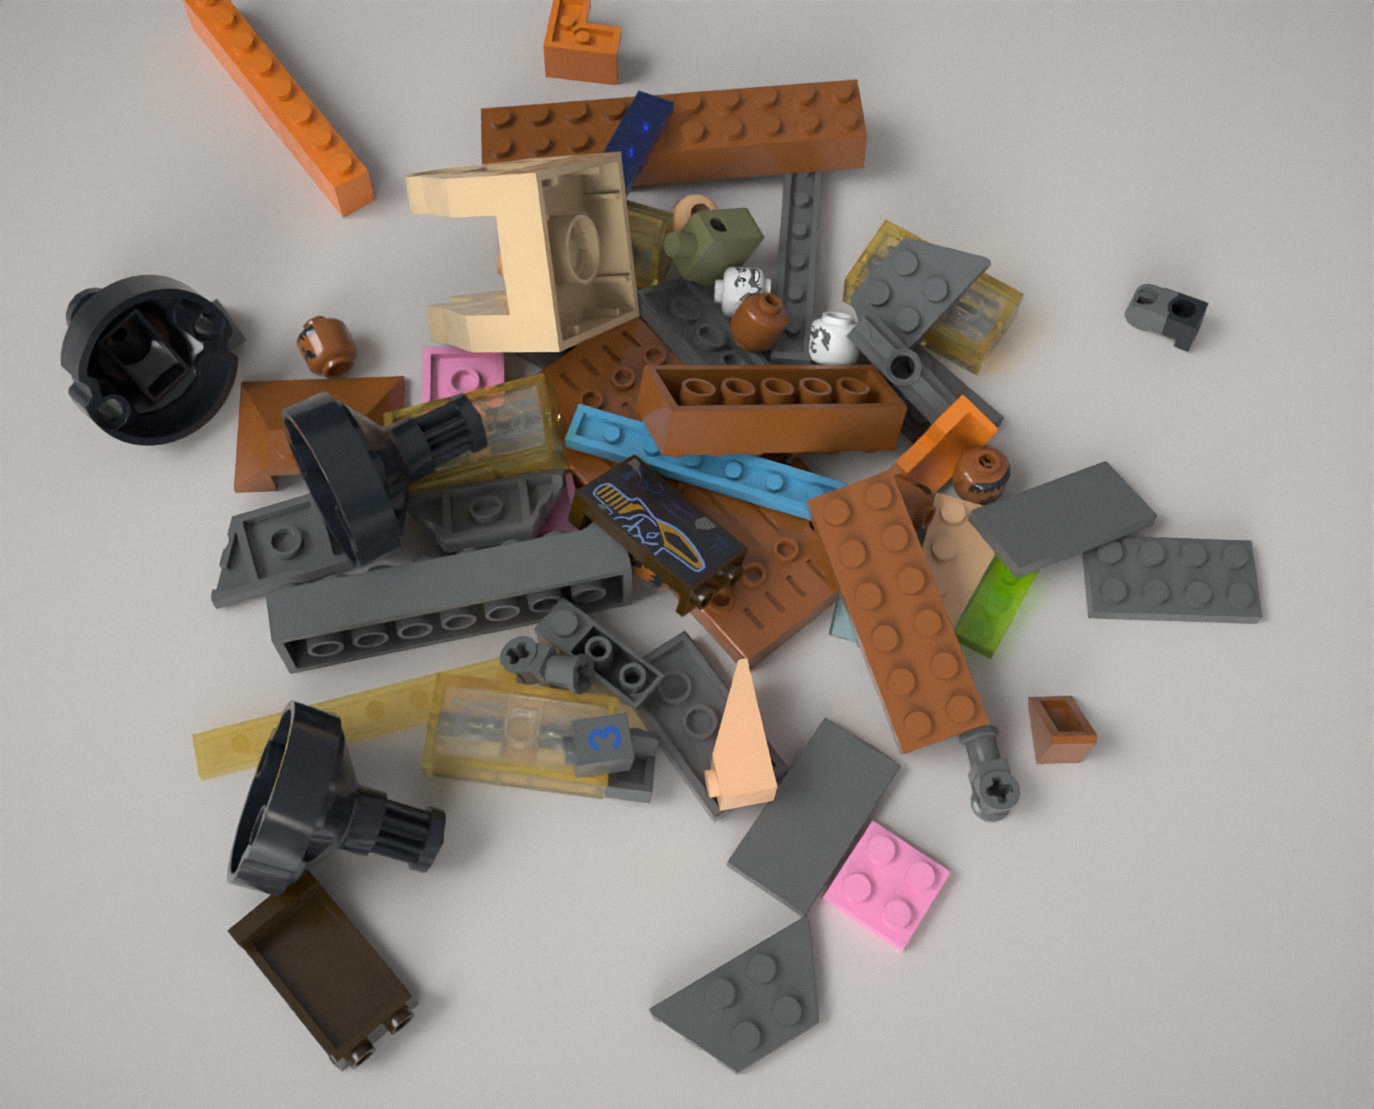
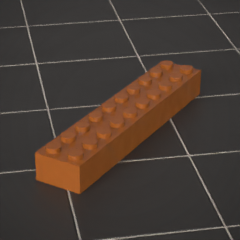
[481,79,867,187]

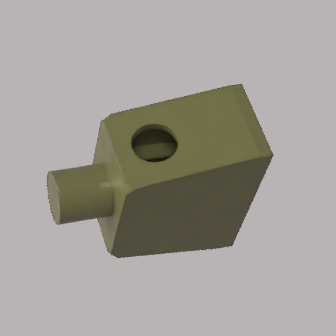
[664,208,765,287]

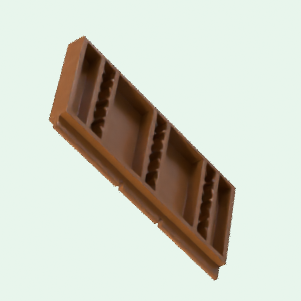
[505,316,841,670]

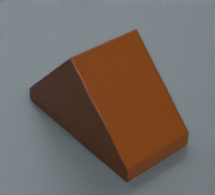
[1028,696,1097,764]

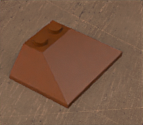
[234,376,405,493]

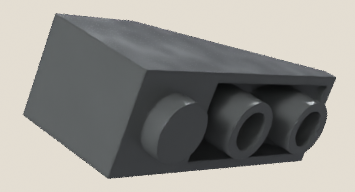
[534,597,665,711]

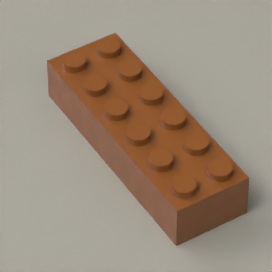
[636,365,908,458]
[806,469,990,754]

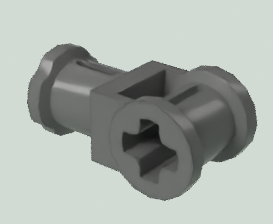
[500,636,594,695]
[959,725,1020,822]

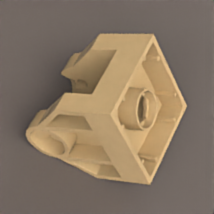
[405,152,640,353]

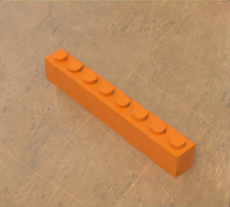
[182,0,375,218]

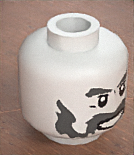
[714,266,771,318]
[809,311,860,365]

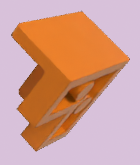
[543,0,622,85]
[889,394,999,495]

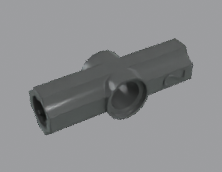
[846,311,957,425]

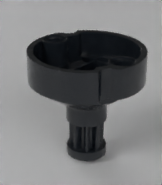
[61,275,238,446]
[280,391,488,569]
[227,700,446,896]

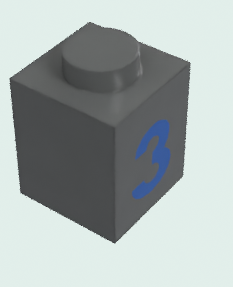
[561,712,634,779]

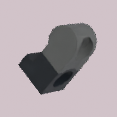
[1125,284,1209,352]

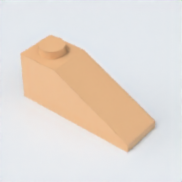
[704,658,777,811]

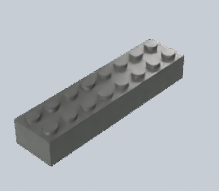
[265,523,632,674]

